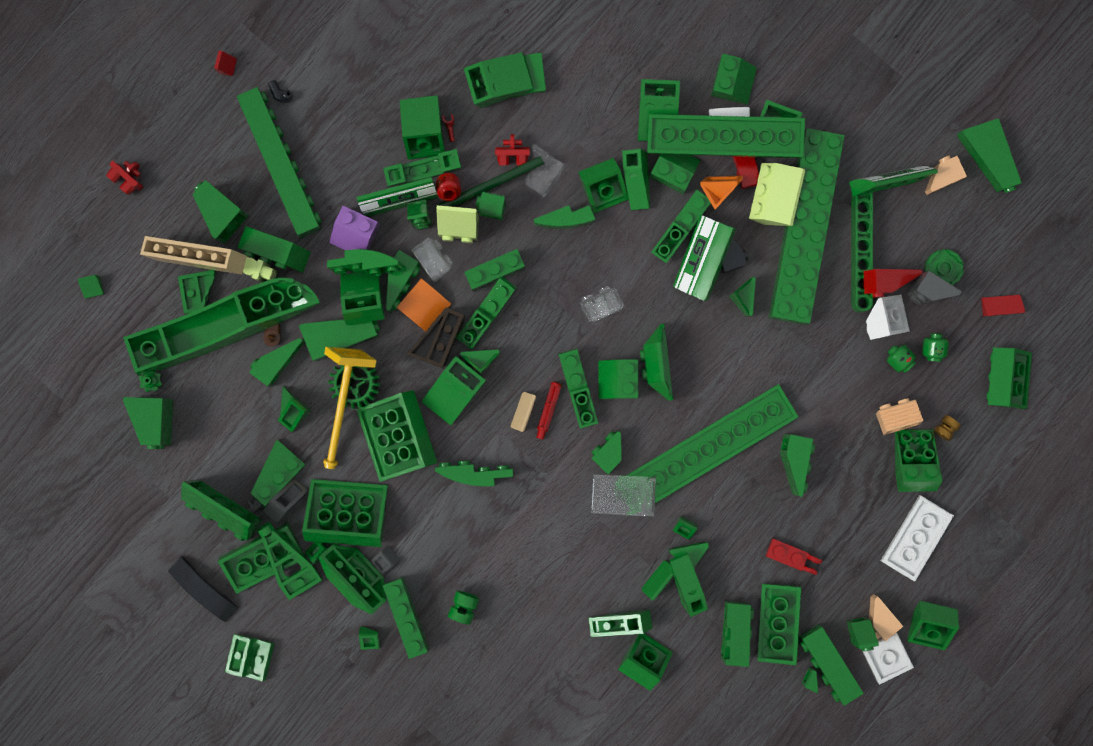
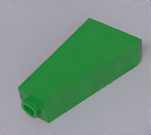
[957,118,1021,193]
[299,319,381,361]

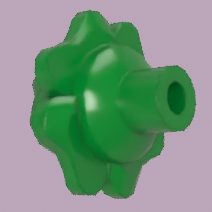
[139,370,162,392]

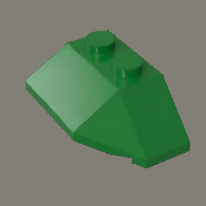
[640,324,673,401]
[318,544,386,615]

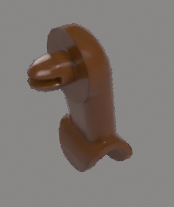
[263,310,281,347]

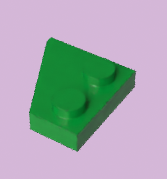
[178,270,216,314]

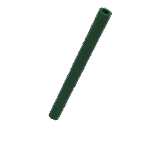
[437,156,544,207]

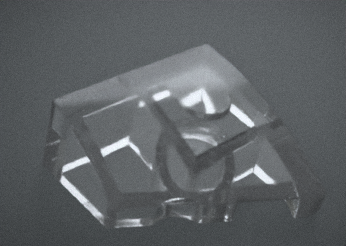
[526,144,566,198]

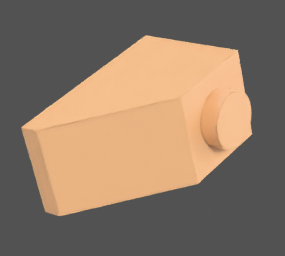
[925,155,967,195]
[869,594,903,641]

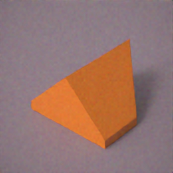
[700,176,743,209]

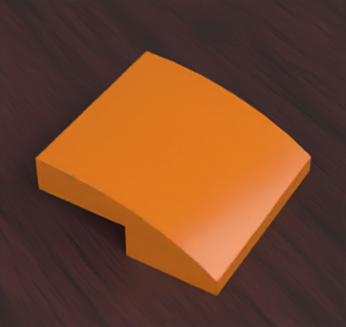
[397,278,451,332]

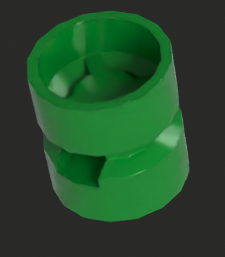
[447,590,480,625]

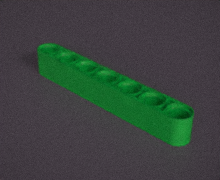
[851,191,873,313]

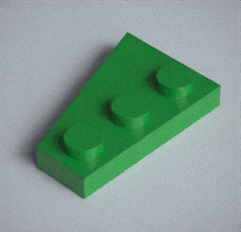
[250,440,305,508]

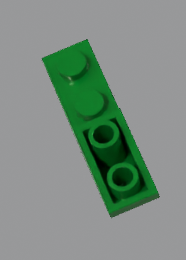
[651,190,711,263]
[327,249,406,277]
[457,276,517,350]
[558,348,598,429]
[435,461,514,486]

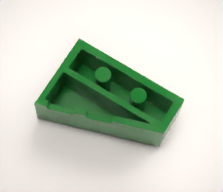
[237,226,311,273]
[721,601,754,667]

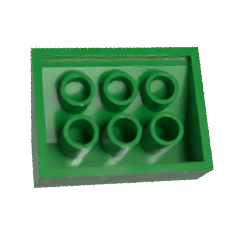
[356,390,437,482]
[181,479,263,541]
[302,479,388,547]

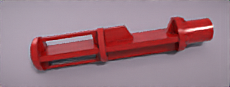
[536,382,562,440]

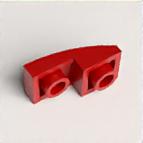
[732,156,759,189]

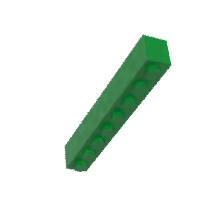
[236,87,322,238]

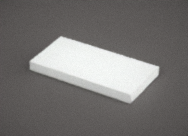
[880,495,954,581]

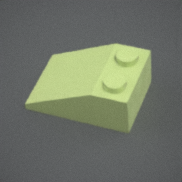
[437,205,479,243]

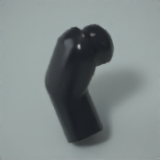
[268,80,293,103]

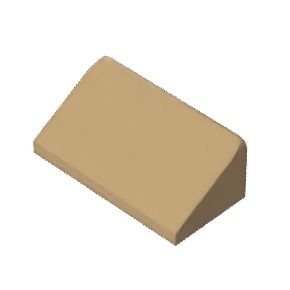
[511,392,537,432]

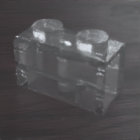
[412,237,453,283]

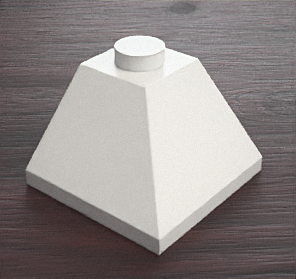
[866,295,910,340]

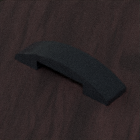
[168,556,238,622]

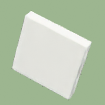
[861,632,914,685]

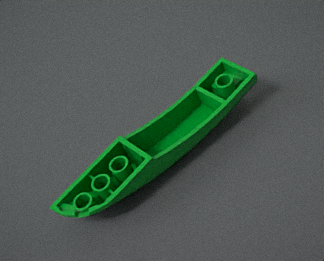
[123,278,320,376]

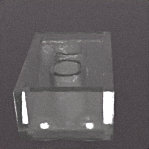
[591,474,656,517]

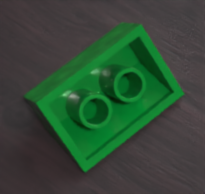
[987,348,1032,410]

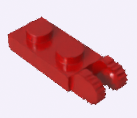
[765,538,822,575]

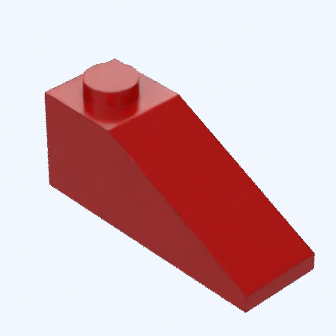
[864,269,922,298]

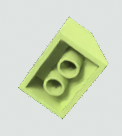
[749,163,805,226]

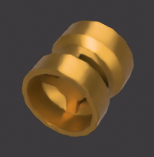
[934,415,961,442]

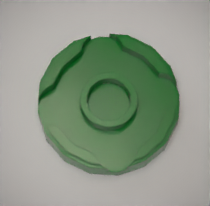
[924,249,964,286]

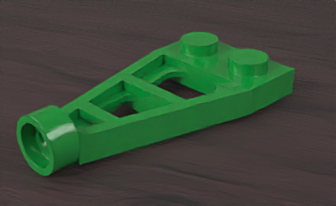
[257,522,322,600]

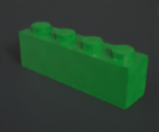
[383,576,429,659]
[799,624,864,706]

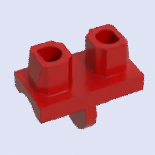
[495,134,530,165]
[106,160,144,195]

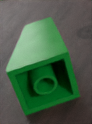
[400,95,445,160]
[193,180,249,244]
[123,397,173,449]

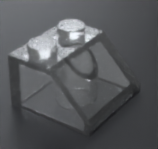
[579,286,625,325]

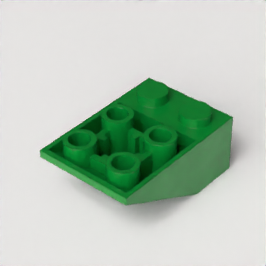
[464,52,534,109]
[638,79,680,142]
[340,271,385,325]
[421,356,487,425]
[895,430,942,492]
[780,434,815,497]

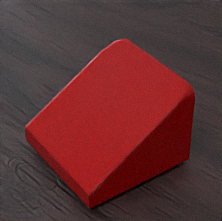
[214,50,237,76]

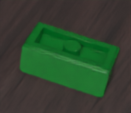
[641,560,673,600]

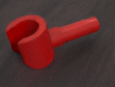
[443,114,455,142]

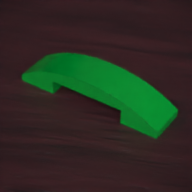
[383,149,461,187]

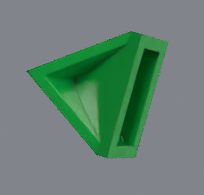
[729,277,756,317]
[461,349,500,374]
[278,386,311,432]

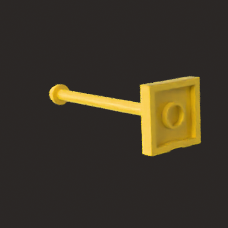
[323,347,376,469]

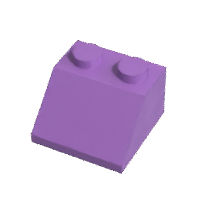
[329,206,380,250]

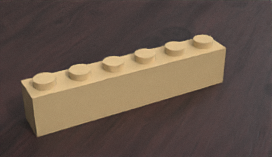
[140,236,247,275]

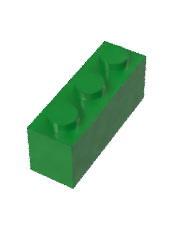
[464,249,525,292]

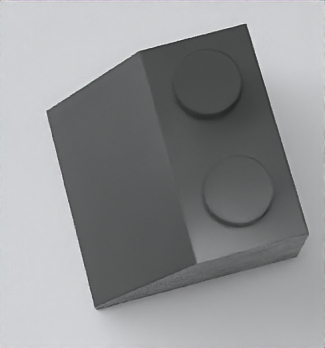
[906,271,962,305]

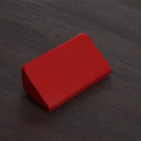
[981,295,1025,317]

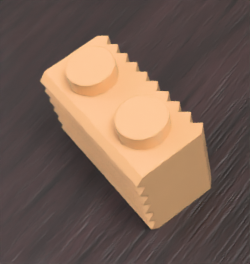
[876,398,923,435]

